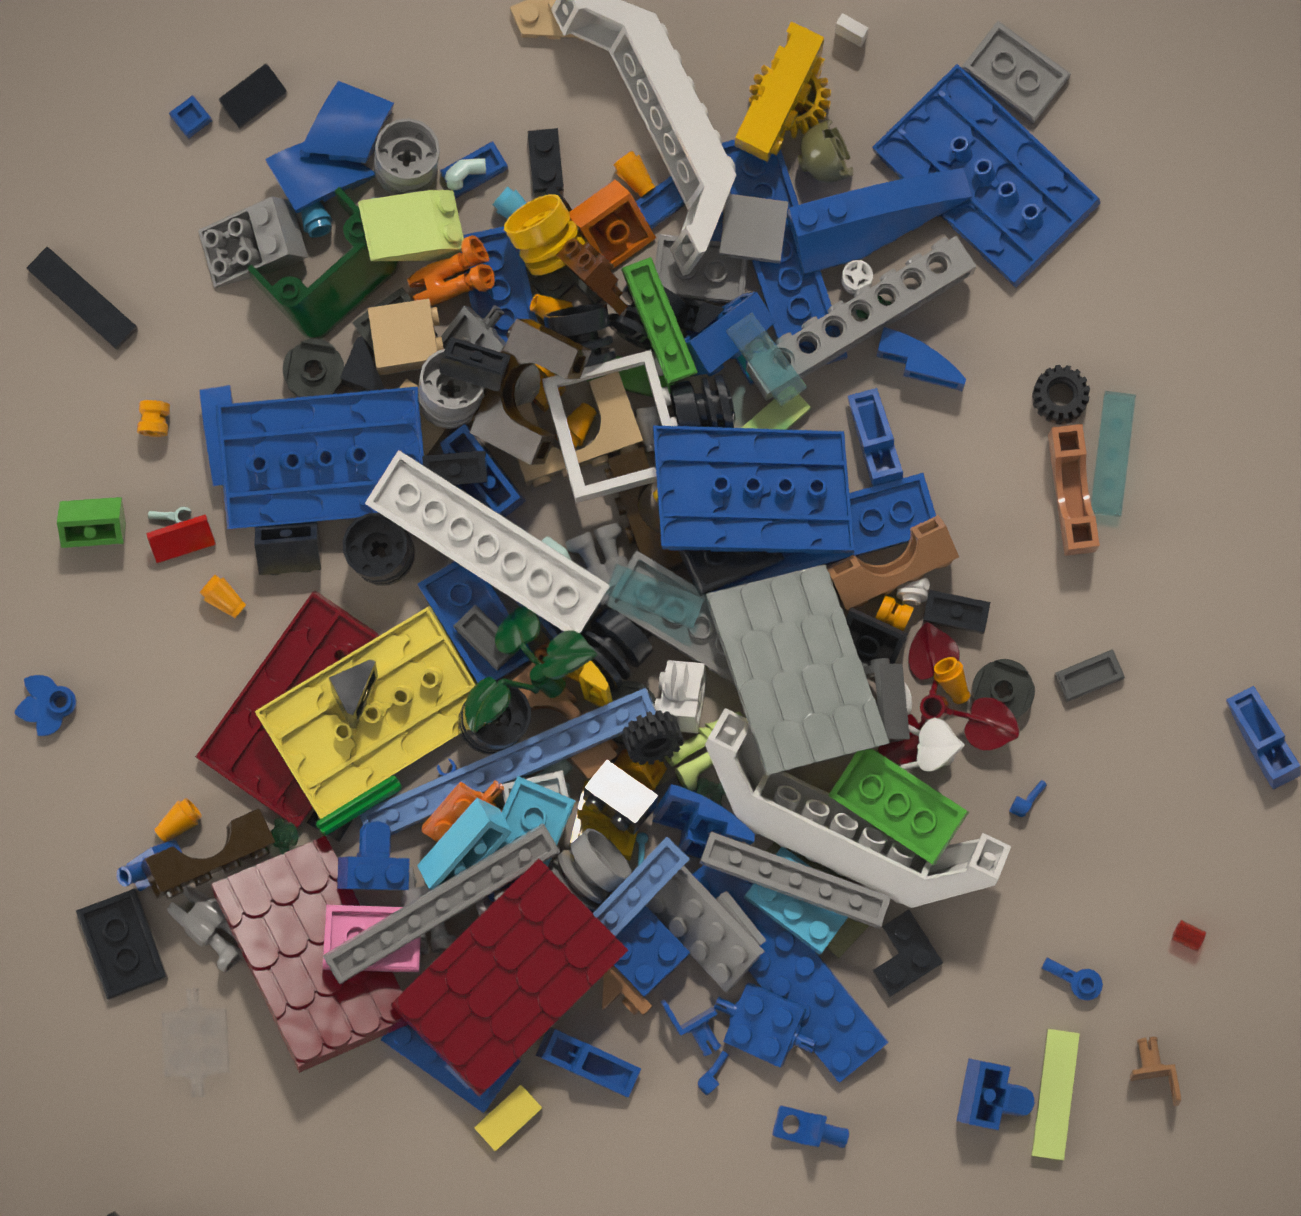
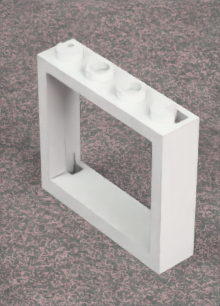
[542,350,678,503]

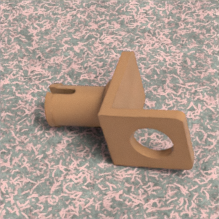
[1130,1037,1181,1106]

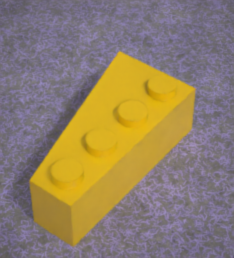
[735,21,825,162]

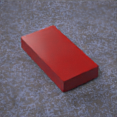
[146,514,216,563]

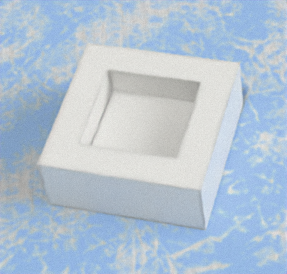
[835,13,869,47]

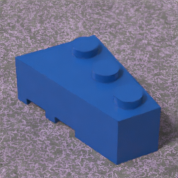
[684,292,776,377]
[440,424,527,518]

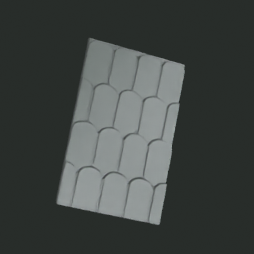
[704,564,889,775]

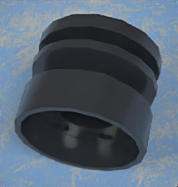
[609,283,687,352]
[544,303,616,367]
[670,374,736,428]
[343,513,415,586]
[581,607,653,691]
[458,681,531,755]

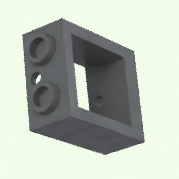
[862,658,910,744]

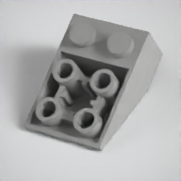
[198,197,308,288]

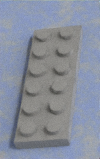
[604,551,735,685]

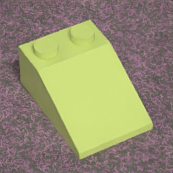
[358,190,464,261]

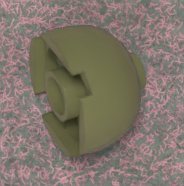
[798,120,853,183]

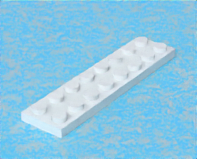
[365,450,611,634]

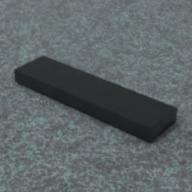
[26,246,138,350]

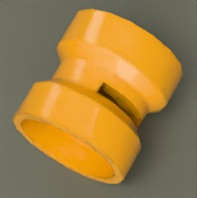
[137,400,170,437]
[875,595,914,631]

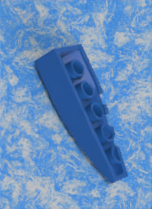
[787,168,972,275]

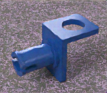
[116,840,182,891]
[660,999,722,1056]
[772,1106,849,1148]

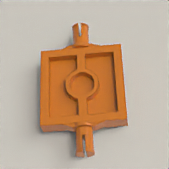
[422,780,505,842]

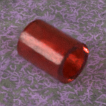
[1171,920,1207,952]

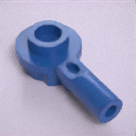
[1041,957,1103,1001]

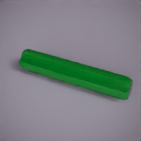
[316,775,402,836]

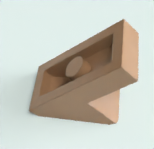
[602,965,653,1016]

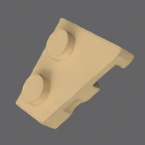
[510,0,585,41]

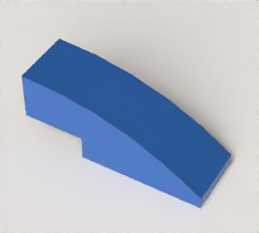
[876,327,966,391]
[199,385,233,486]
[847,388,903,487]
[1226,686,1301,790]
[535,1027,641,1098]

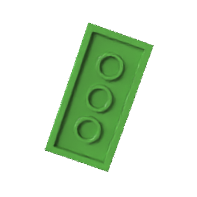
[828,748,969,866]

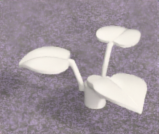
[876,682,964,772]

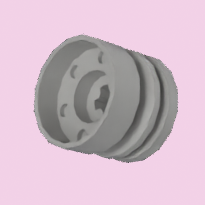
[374,118,440,195]
[418,349,484,429]
[548,828,632,913]

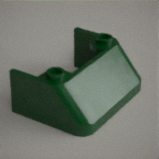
[247,187,398,339]

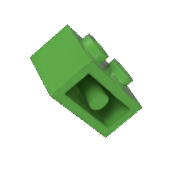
[57,497,126,548]

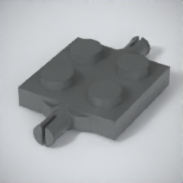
[441,305,506,352]

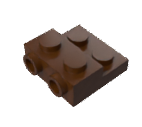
[556,237,628,315]

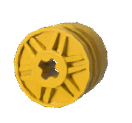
[504,194,585,275]

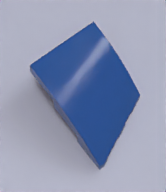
[299,81,394,163]
[265,142,375,214]
[652,784,755,858]

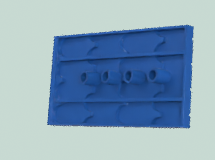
[872,64,1101,287]
[215,387,424,529]
[653,425,855,554]

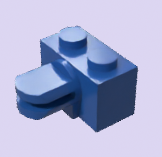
[337,821,410,891]
[956,1058,1035,1130]

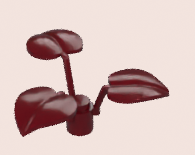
[878,623,1020,764]

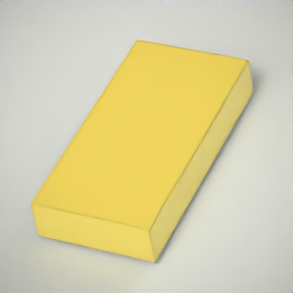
[474,1085,542,1152]

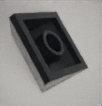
[846,607,908,678]

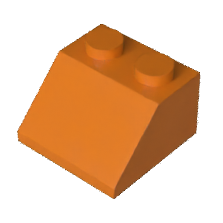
[569,179,656,269]

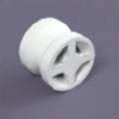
[841,260,873,295]

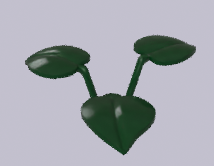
[465,606,598,733]

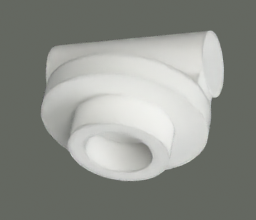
[896,578,930,606]

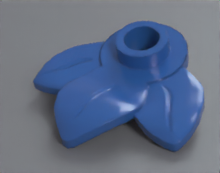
[14,675,76,736]

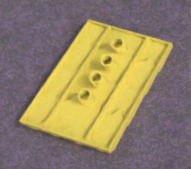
[255,606,477,819]

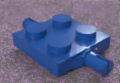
[714,982,817,1068]

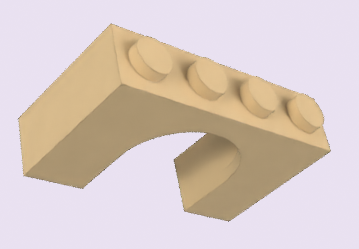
[517,372,643,488]

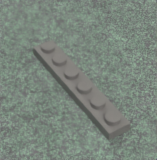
[699,832,891,928]

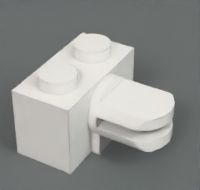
[654,660,707,733]

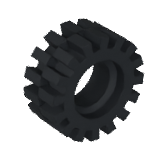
[1032,365,1090,424]
[622,710,684,765]

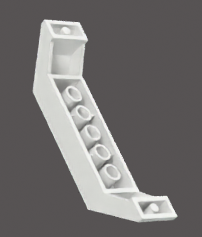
[551,0,736,276]
[705,708,1011,908]

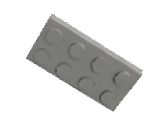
[646,866,765,992]

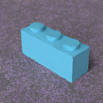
[417,798,512,890]

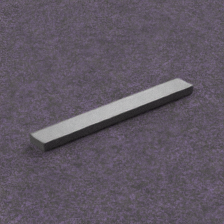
[323,824,560,984]

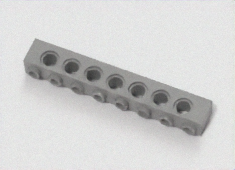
[746,236,976,401]

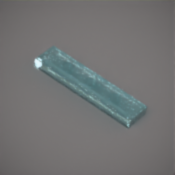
[1091,391,1136,517]

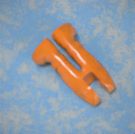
[407,235,495,306]

